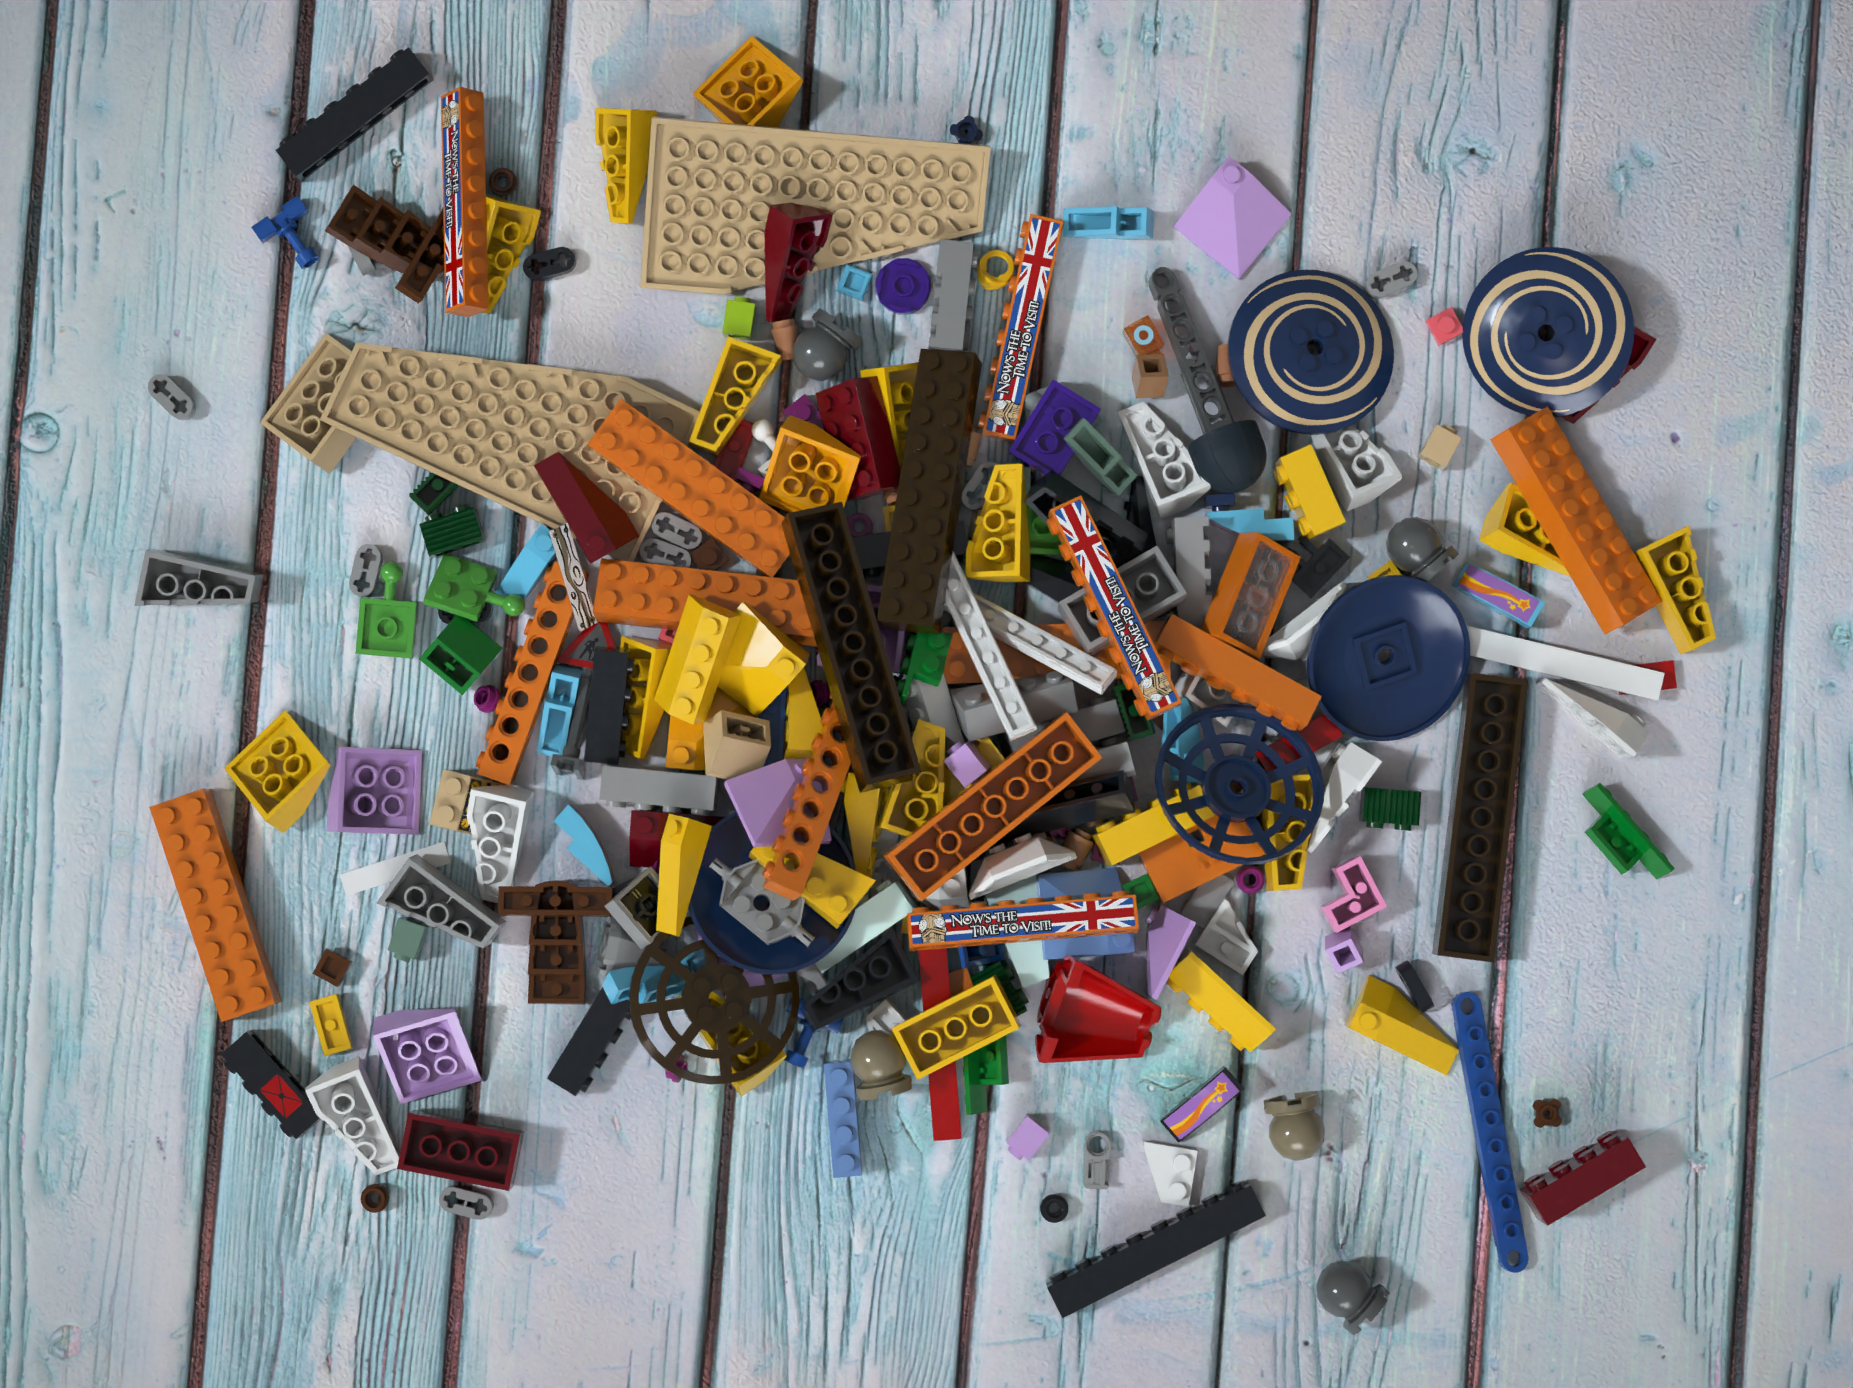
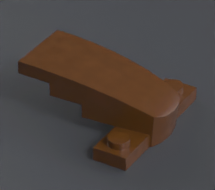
[324,184,445,304]
[498,880,613,1005]

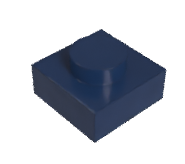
[1204,493,1235,512]

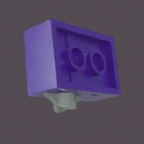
[1008,379,1101,475]

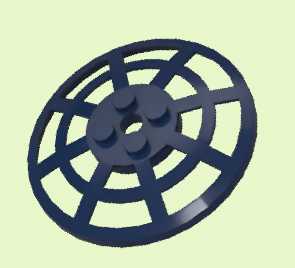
[1155,704,1324,865]

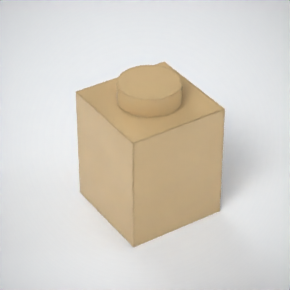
[1417,424,1462,471]

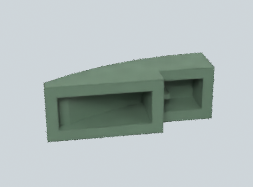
[1063,418,1138,496]

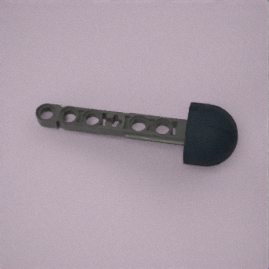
[1148,267,1267,493]

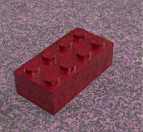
[815,376,901,502]
[397,1110,525,1191]
[1519,1131,1646,1226]

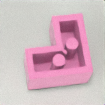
[1320,856,1387,933]

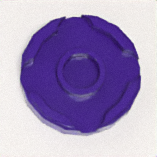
[876,258,931,315]

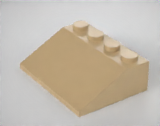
[260,333,357,474]

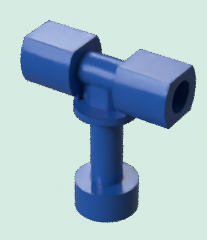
[251,195,320,269]
[784,997,844,1069]

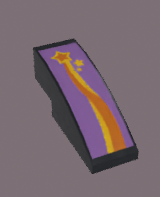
[1160,1066,1245,1143]

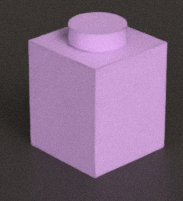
[944,741,992,788]
[1325,926,1364,973]
[1006,1114,1050,1161]

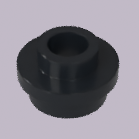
[1040,1194,1069,1223]

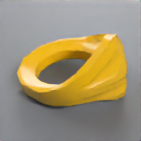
[977,250,1015,290]

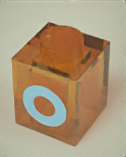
[1122,315,1165,357]

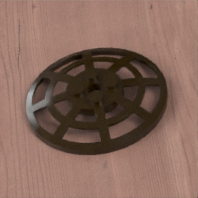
[629,916,800,1085]

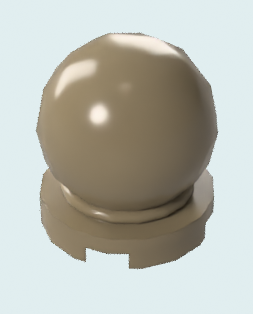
[850,1030,912,1100]
[1264,1092,1325,1161]

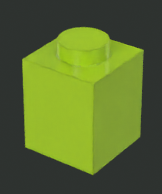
[722,296,757,341]

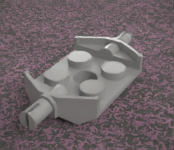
[709,858,815,947]

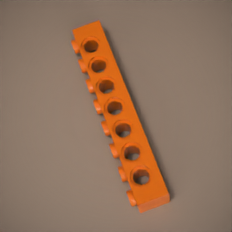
[476,561,589,786]
[762,693,851,901]

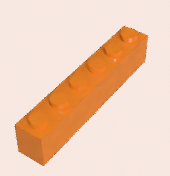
[1154,614,1322,731]

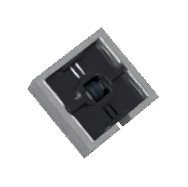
[604,866,660,949]

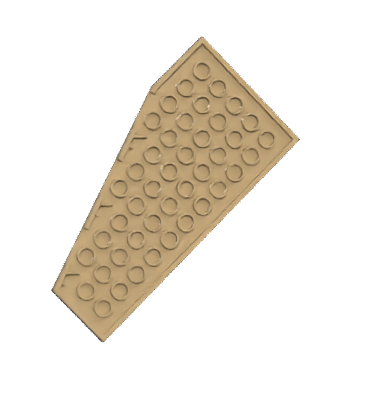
[640,117,991,294]
[320,342,700,562]

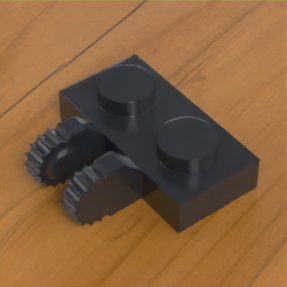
[1288,536,1350,599]

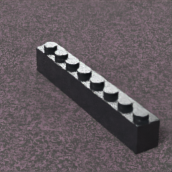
[1046,1181,1266,1318]

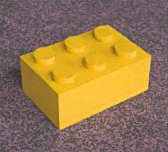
[1272,444,1346,540]

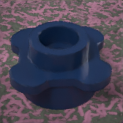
[950,116,983,144]

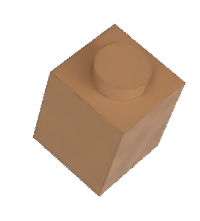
[1131,354,1169,399]

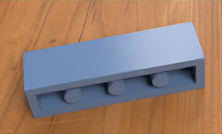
[824,1059,862,1178]

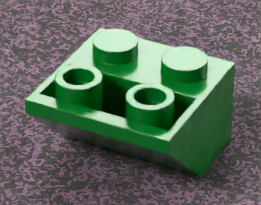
[419,615,502,695]

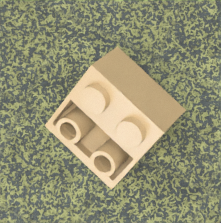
[703,710,771,780]

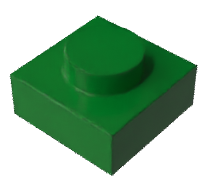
[1121,874,1159,909]

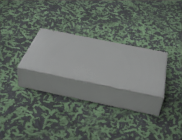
[1180,874,1235,929]

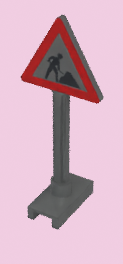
[551,622,615,780]

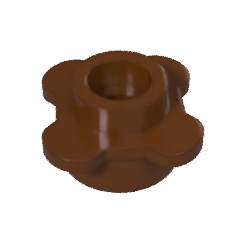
[1532,1099,1562,1128]

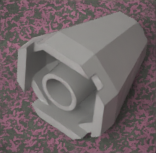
[596,917,666,975]

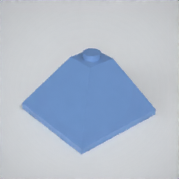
[1036,867,1135,960]

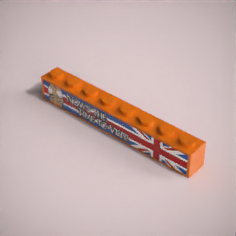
[441,87,489,317]
[978,214,1063,443]
[1046,495,1182,721]
[907,891,1139,951]

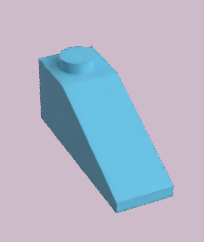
[495,524,557,601]

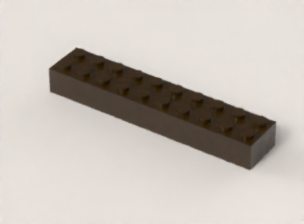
[877,349,982,635]
[782,502,922,793]
[1432,673,1528,963]

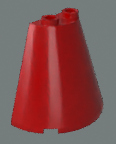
[1035,956,1161,1063]

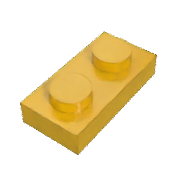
[309,994,354,1056]

